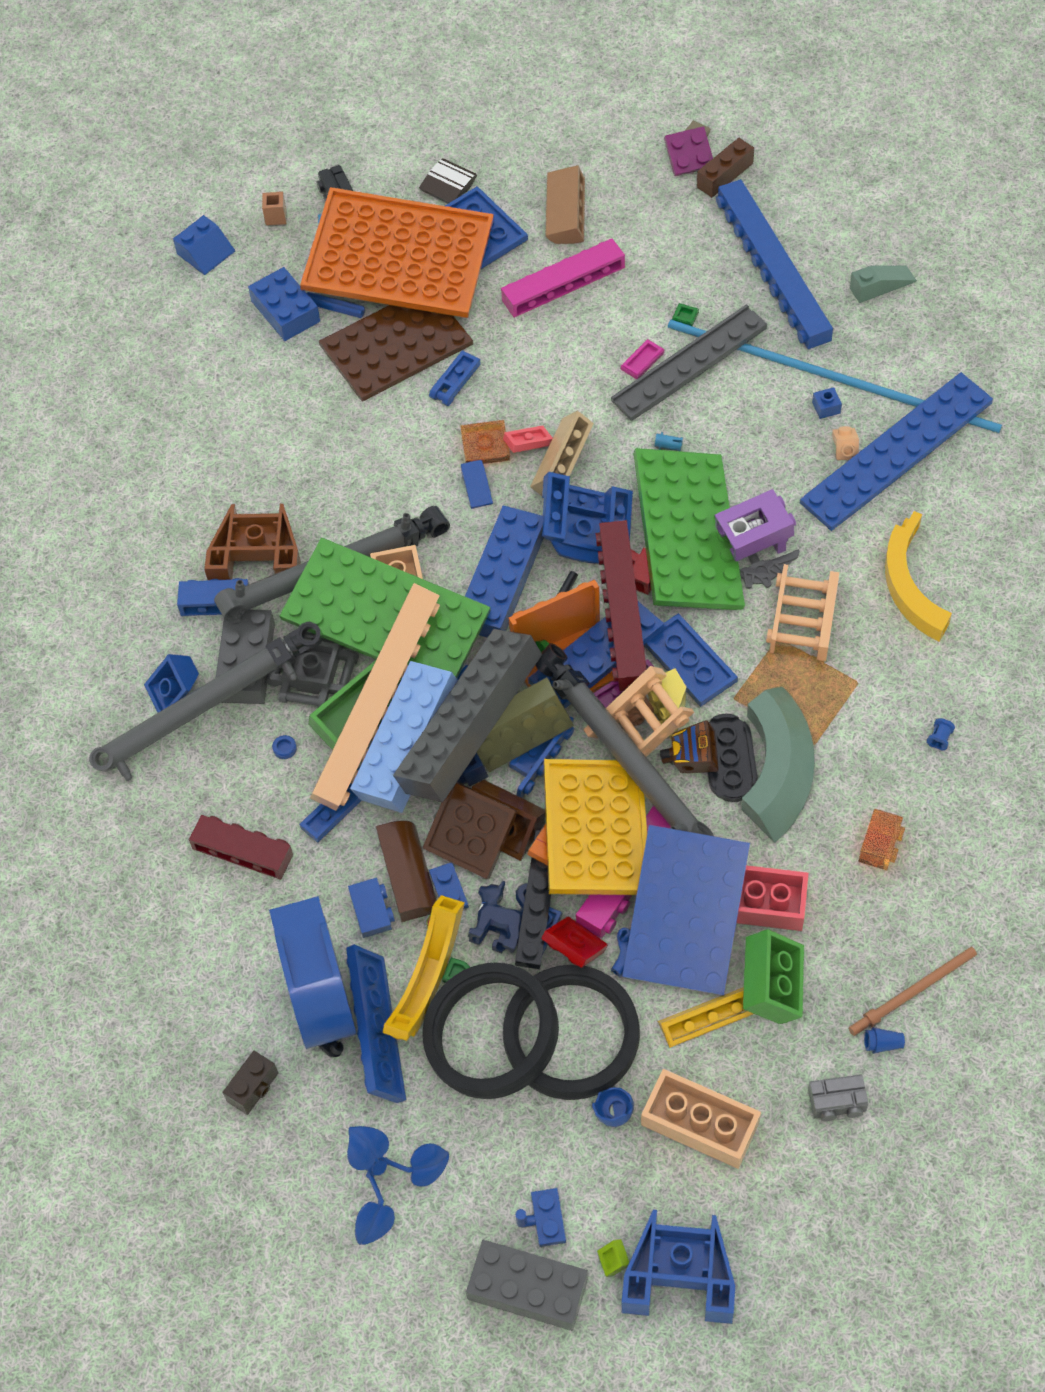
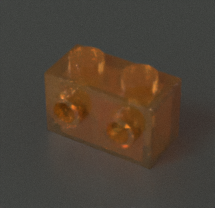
[858,808,906,870]

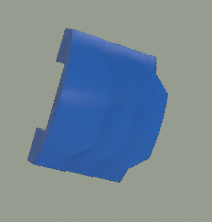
[542,472,633,564]

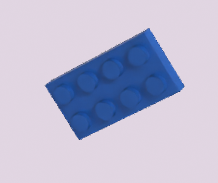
[644,613,738,707]

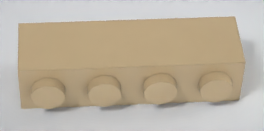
[530,410,594,496]

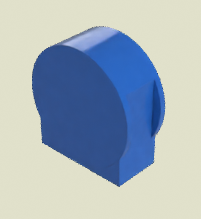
[269,896,357,1049]

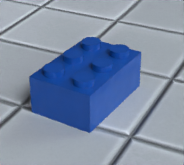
[248,267,321,342]

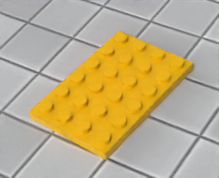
[543,759,647,895]

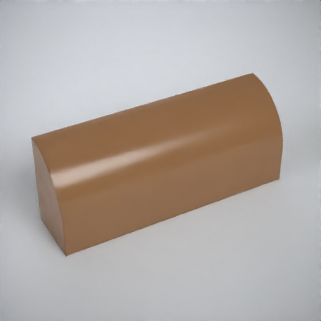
[546,165,585,244]

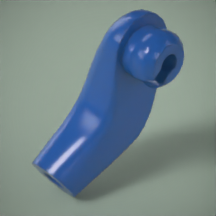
[611,927,630,977]

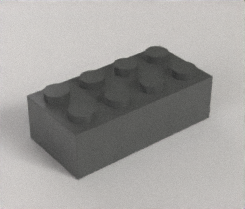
[215,610,275,704]
[466,1239,588,1331]

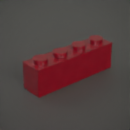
[188,815,293,880]

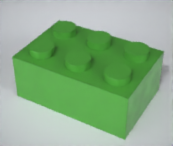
[743,929,804,1024]

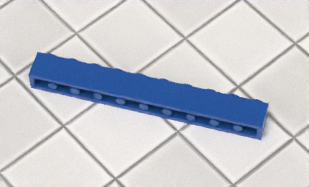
[716,179,833,349]

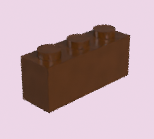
[697,137,754,198]

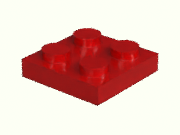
[541,916,608,968]

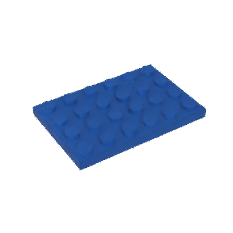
[622,825,750,995]

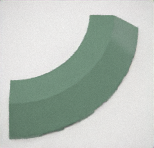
[741,687,815,843]

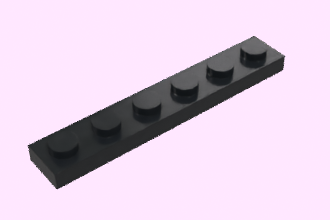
[515,830,551,970]

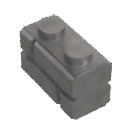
[808,1074,868,1121]

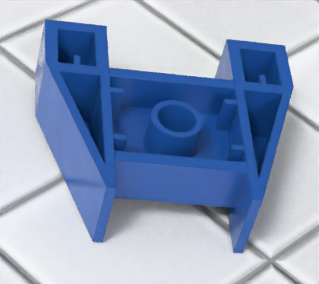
[622,1209,735,1324]

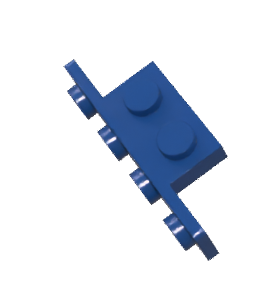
[509,716,575,798]

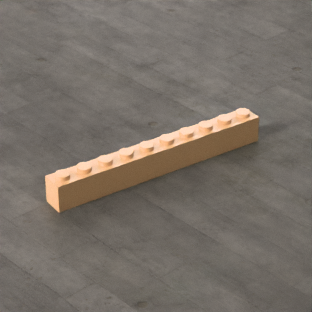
[310,583,440,811]

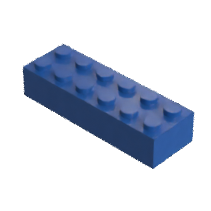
[465,505,544,638]

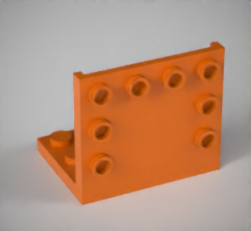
[509,579,613,693]

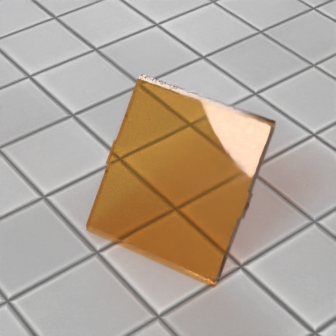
[734,642,858,745]

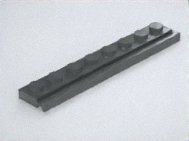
[611,304,767,421]

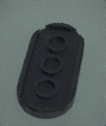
[707,714,757,802]

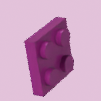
[664,126,713,176]

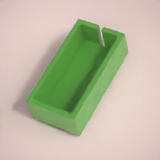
[308,660,402,750]

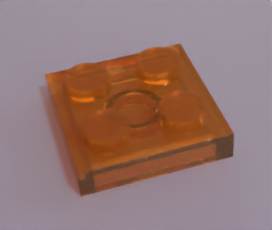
[460,420,510,464]

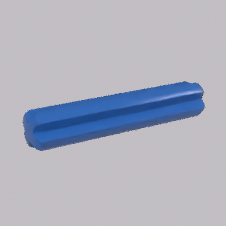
[307,292,365,318]

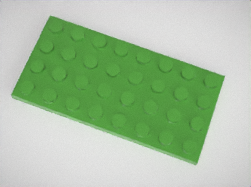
[633,448,745,610]
[279,537,491,678]

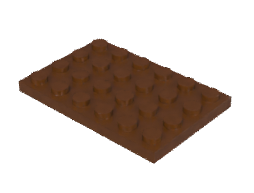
[319,305,473,402]

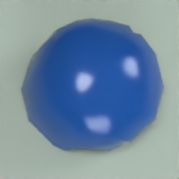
[592,1087,634,1127]

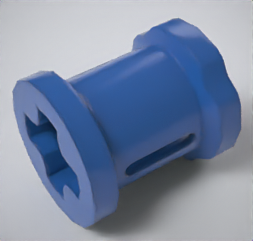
[927,718,955,751]

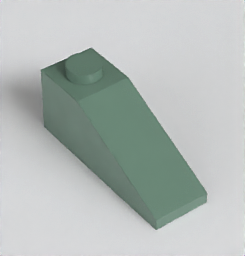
[850,265,917,303]

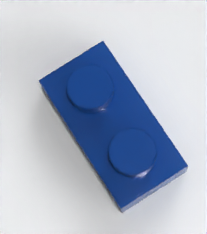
[429,862,469,909]

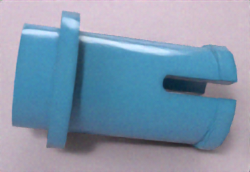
[654,432,683,451]

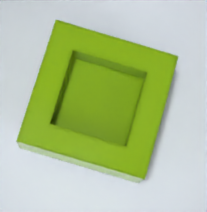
[597,1239,630,1277]

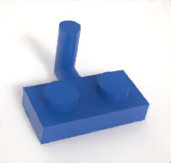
[515,1188,566,1247]

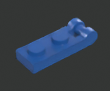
[429,350,481,406]

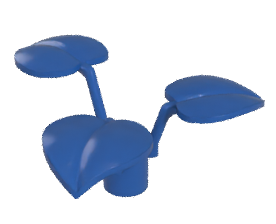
[347,1126,449,1245]

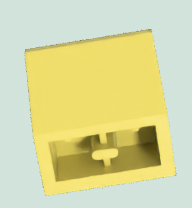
[648,668,686,739]

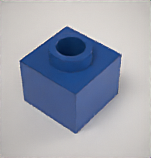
[812,387,842,419]

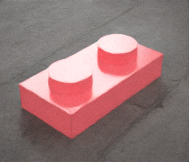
[503,425,553,453]

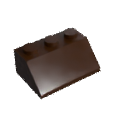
[472,780,546,861]

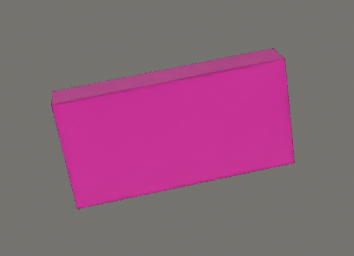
[621,339,665,379]

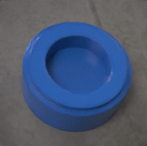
[272,735,297,759]

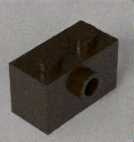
[222,1050,279,1115]

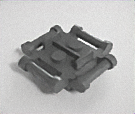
[266,631,359,708]

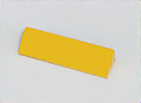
[657,987,753,1048]

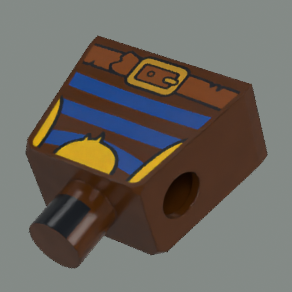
[660,720,719,773]

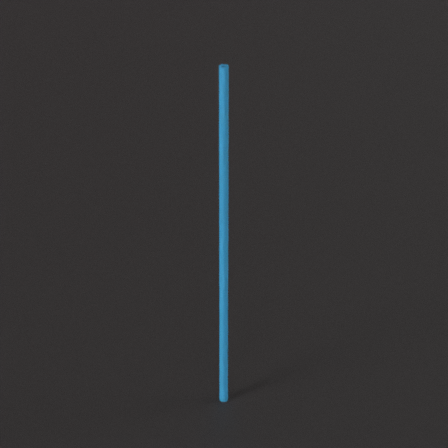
[668,320,1002,433]

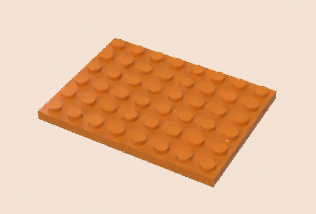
[300,187,494,318]

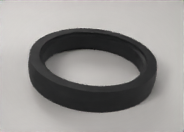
[422,962,559,1099]
[503,965,640,1100]

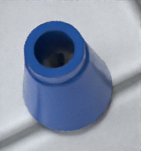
[864,1027,905,1054]

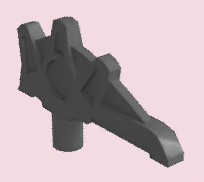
[739,549,800,589]

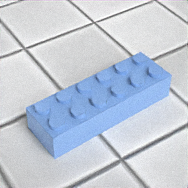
[350,661,458,813]

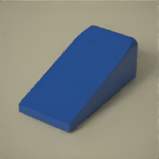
[461,460,493,509]

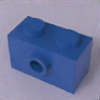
[348,877,395,938]

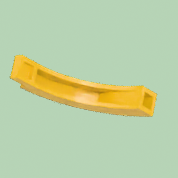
[885,511,952,642]
[383,895,465,1041]

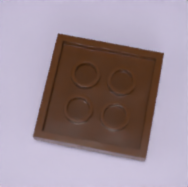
[422,782,518,879]

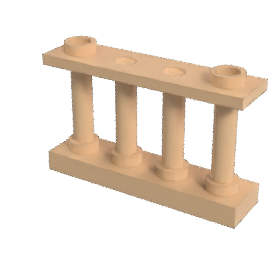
[766,564,840,661]
[583,666,694,757]

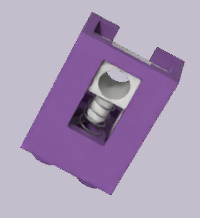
[715,489,796,562]

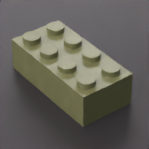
[477,677,574,773]

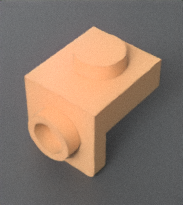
[832,426,859,460]

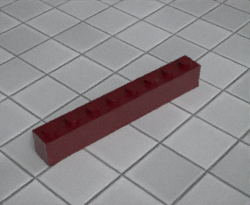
[595,520,647,691]

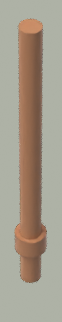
[848,947,977,1036]

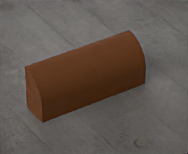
[376,821,437,922]

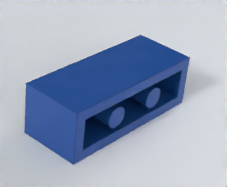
[177,578,250,616]

